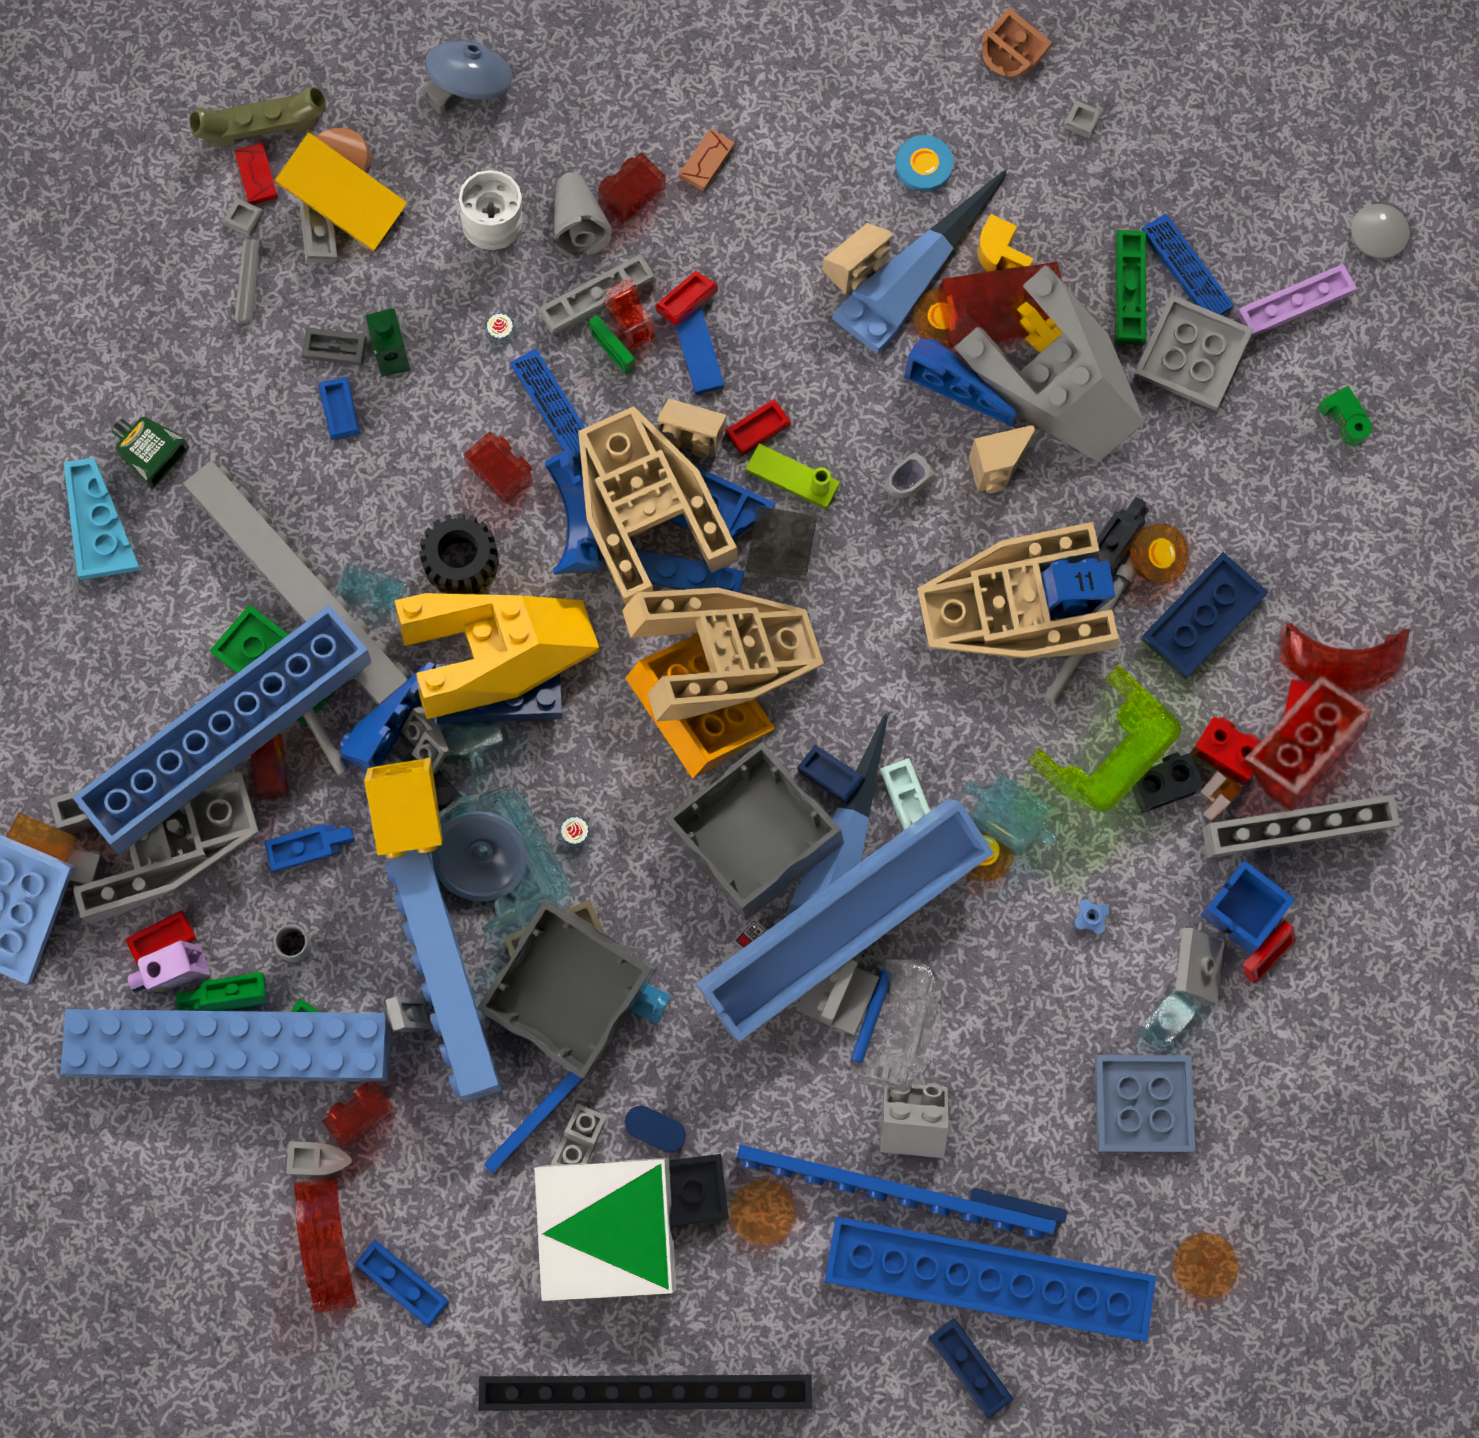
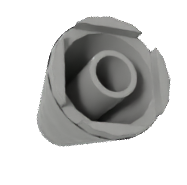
[553,173,612,257]

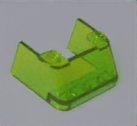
[1027,664,1181,813]

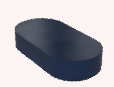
[625,1106,686,1153]

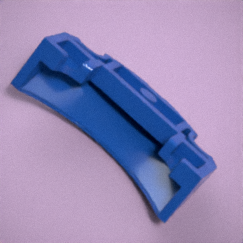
[545,449,605,575]

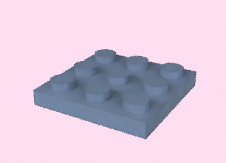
[1094,1055,1195,1153]

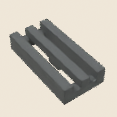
[302,327,367,366]

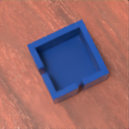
[1200,860,1295,954]

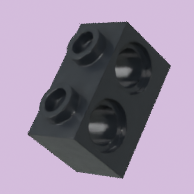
[1128,752,1204,814]

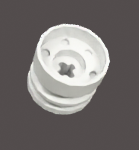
[459,170,523,250]

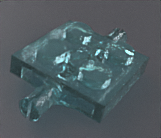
[432,717,505,773]
[963,774,1059,855]

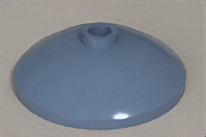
[425,40,512,99]
[432,811,528,902]

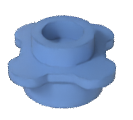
[1074,899,1109,934]

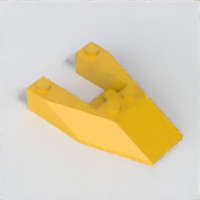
[394,593,599,719]

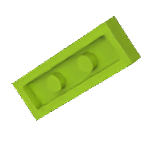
[745,444,840,510]

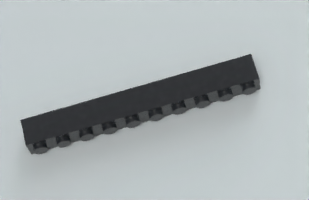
[478,1374,812,1411]

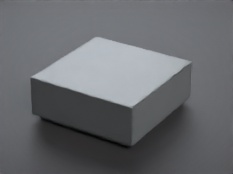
[1063,100,1102,139]
[223,198,264,237]

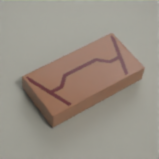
[679,128,735,192]

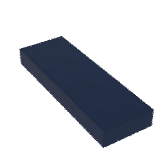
[967,1188,1067,1224]
[928,1318,1014,1419]

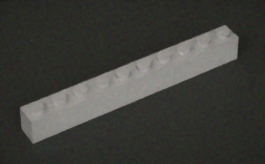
[183,460,410,706]

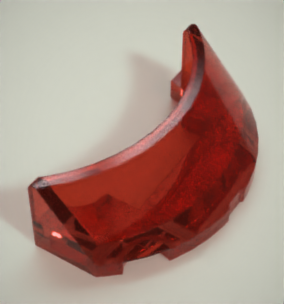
[1279,623,1410,693]
[294,1177,358,1314]

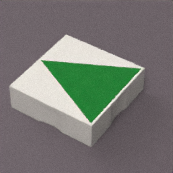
[534,1158,677,1301]

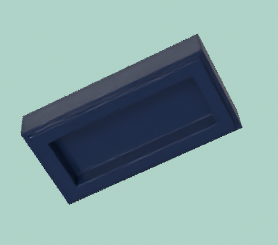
[797,745,865,804]

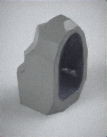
[421,80,466,115]
[885,452,935,498]

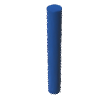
[851,969,893,1063]

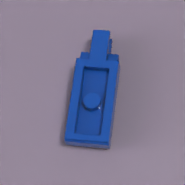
[264,824,355,873]

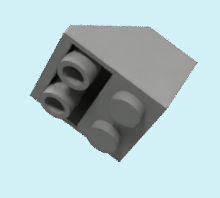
[880,1081,948,1158]

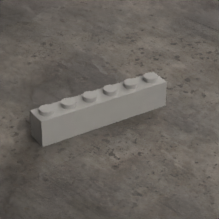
[1202,794,1400,858]

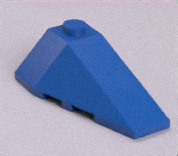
[904,337,1018,427]
[339,662,436,772]

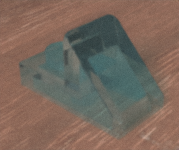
[1136,988,1200,1053]

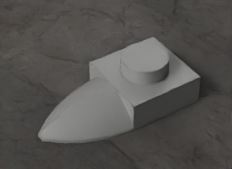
[286,1141,352,1176]

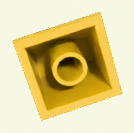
[364,758,443,858]

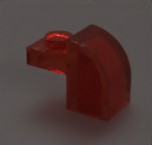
[603,277,656,350]

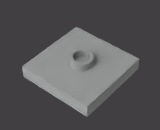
[1176,928,1224,1004]

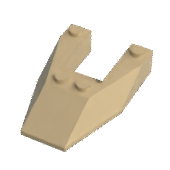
[578,406,739,606]
[917,522,1119,659]
[622,588,824,722]

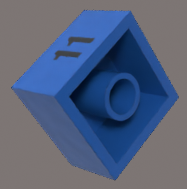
[1041,558,1115,618]

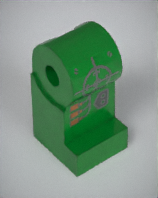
[1317,385,1372,446]

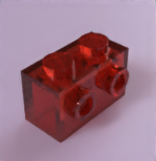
[322,1082,397,1150]

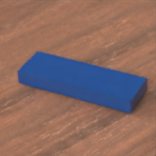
[675,306,724,395]
[354,1239,450,1327]

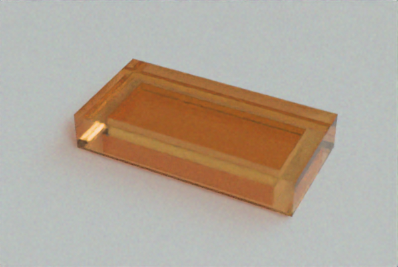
[6,812,78,862]

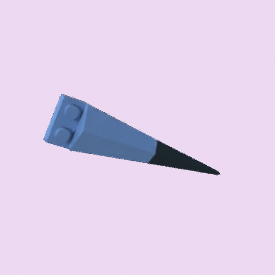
[832,170,1006,354]
[786,714,888,917]

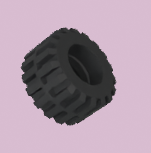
[419,513,499,594]

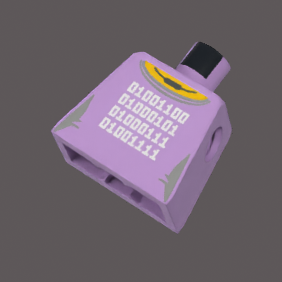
[128,940,211,993]

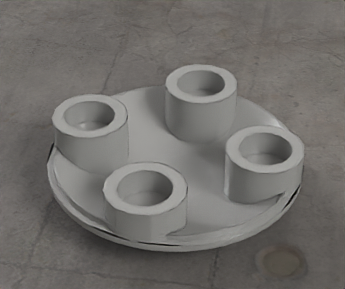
[1350,204,1410,260]

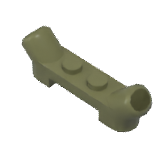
[189,86,326,147]

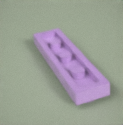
[1236,264,1357,338]

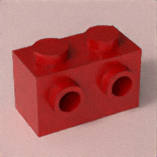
[1190,716,1267,785]

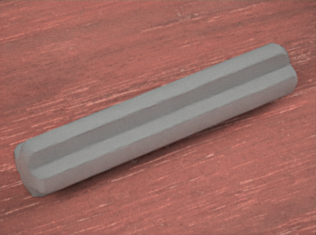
[235,239,260,325]

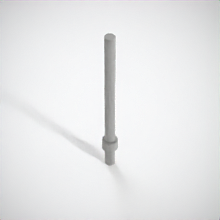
[1044,546,1146,703]

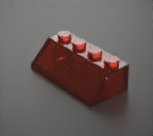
[937,262,1062,348]
[1245,676,1372,811]

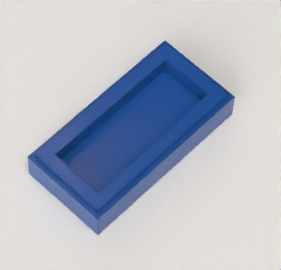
[318,376,361,441]

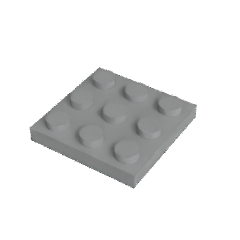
[1134,294,1254,411]

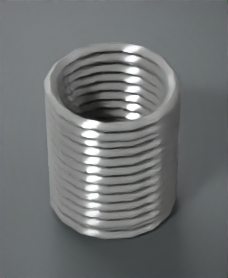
[273,924,312,963]

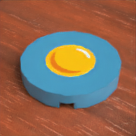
[895,135,953,192]

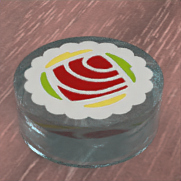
[485,312,515,343]
[559,815,591,848]

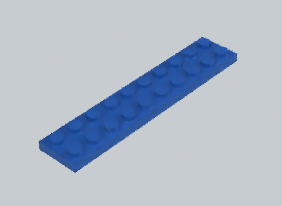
[824,1217,1156,1342]

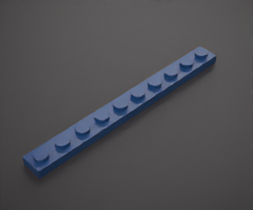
[736,1145,1056,1240]

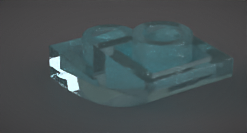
[335,563,406,611]

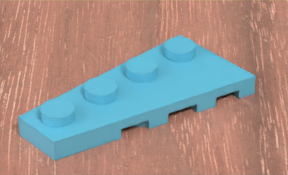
[63,457,141,580]

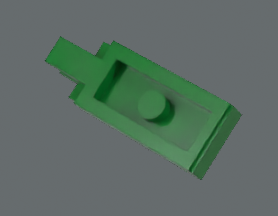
[176,972,266,1011]

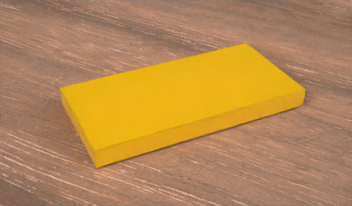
[274,132,407,252]

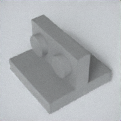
[796,959,879,1036]

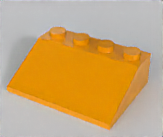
[625,634,775,779]

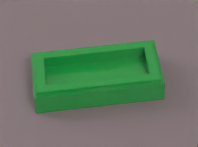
[589,315,635,375]

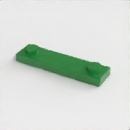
[1115,230,1146,345]

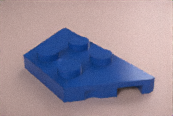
[669,465,776,539]

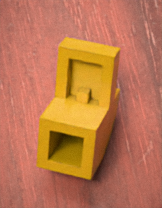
[977,214,1034,279]
[1017,302,1063,353]

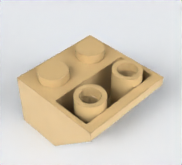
[822,223,893,295]
[658,399,726,458]

